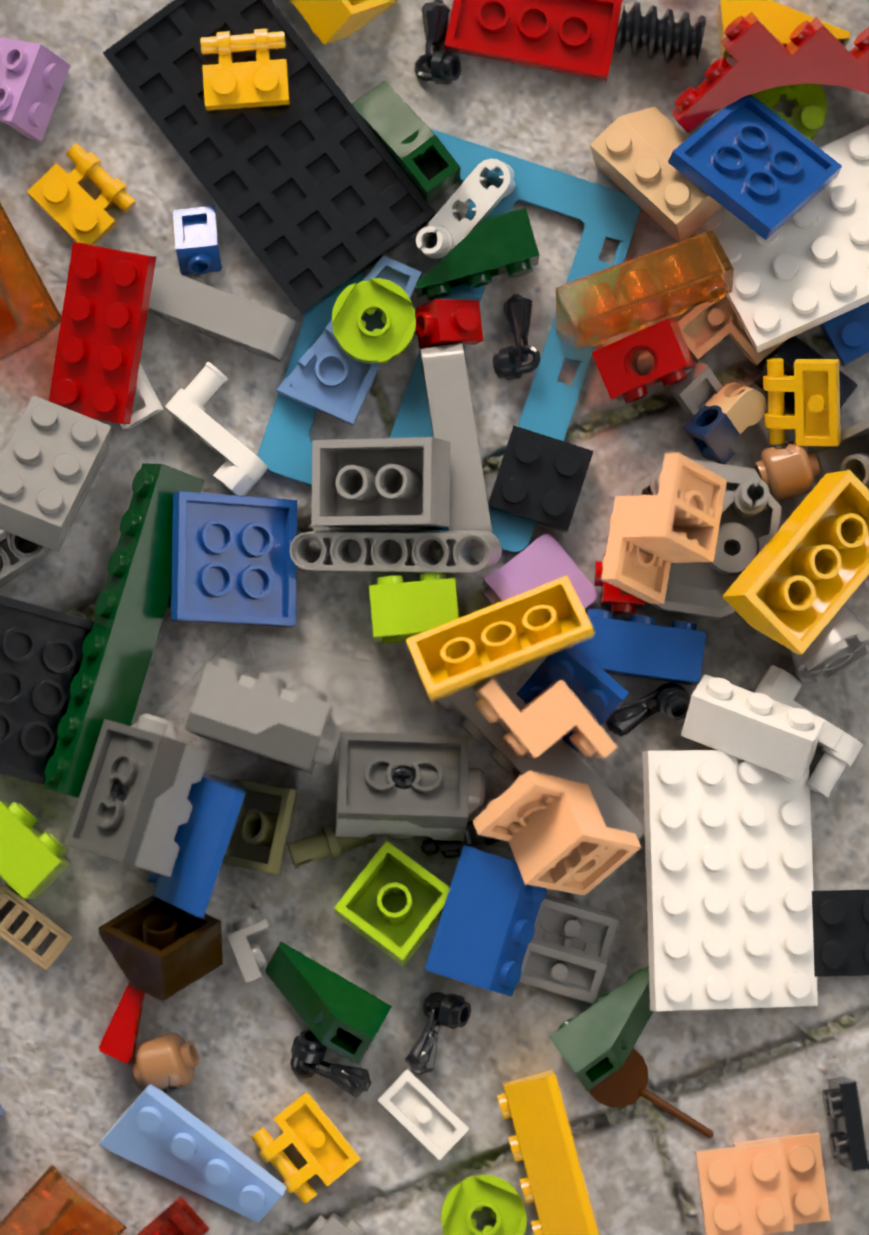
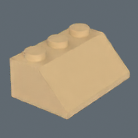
[589,106,722,245]

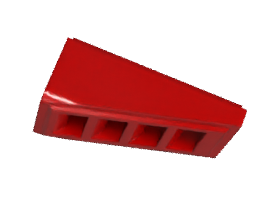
[98,983,145,1064]

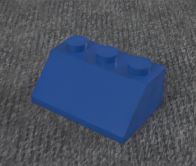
[147,772,245,918]
[424,845,547,997]

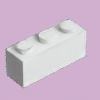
[681,674,825,782]

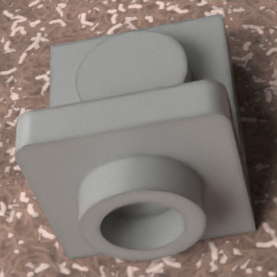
[227,914,271,983]

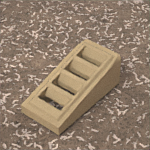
[0,884,74,971]

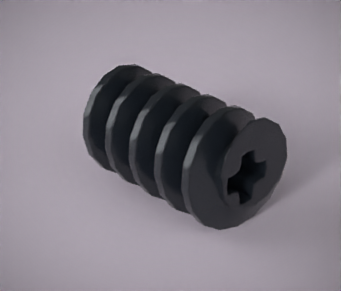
[615,2,706,67]

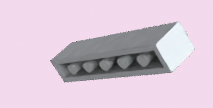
[436,676,645,840]

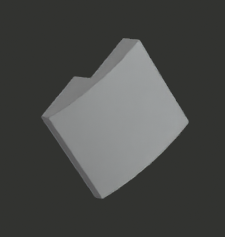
[519,894,619,1004]

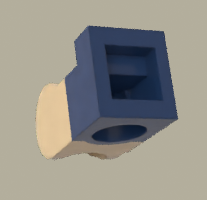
[683,382,766,464]

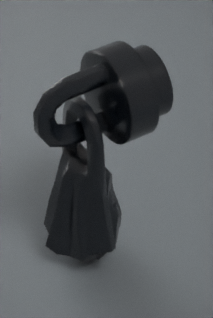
[414,0,461,85]
[493,294,541,381]
[605,683,691,737]
[405,992,471,1075]
[290,1030,372,1098]

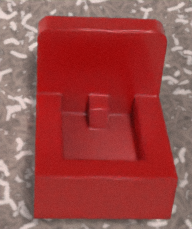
[415,299,484,349]
[594,551,645,614]

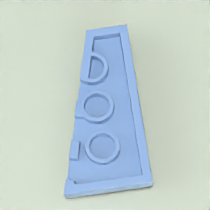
[99,1084,287,1223]

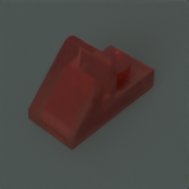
[136,1196,210,1235]

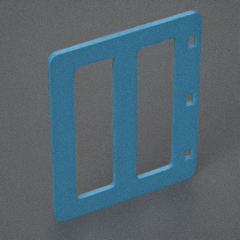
[258,129,640,553]

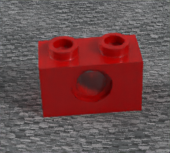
[591,318,696,404]

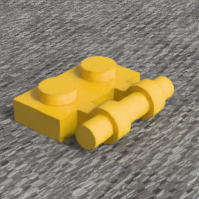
[200,28,290,111]
[27,143,136,245]
[763,358,841,446]
[250,1091,361,1205]

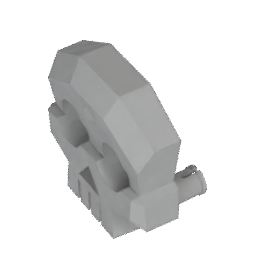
[631,459,782,620]

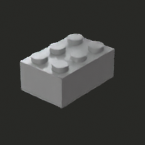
[0,395,112,552]
[311,437,451,529]

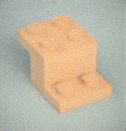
[601,453,727,604]
[474,679,618,759]
[473,771,641,896]
[695,1133,830,1235]

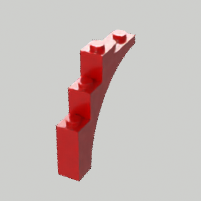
[672,11,869,133]

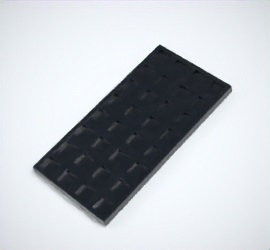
[103,0,436,317]

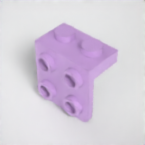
[0,37,71,141]
[482,534,598,610]

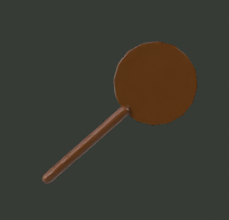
[589,1048,714,1138]

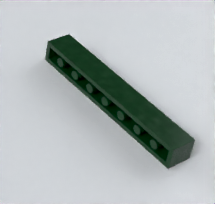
[44,463,205,799]

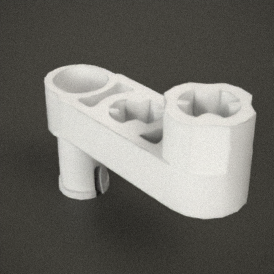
[416,159,516,260]
[164,362,269,496]
[754,665,863,798]

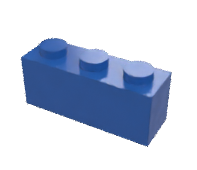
[575,609,706,686]

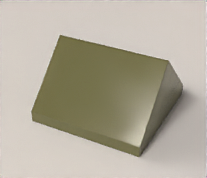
[222,779,298,876]

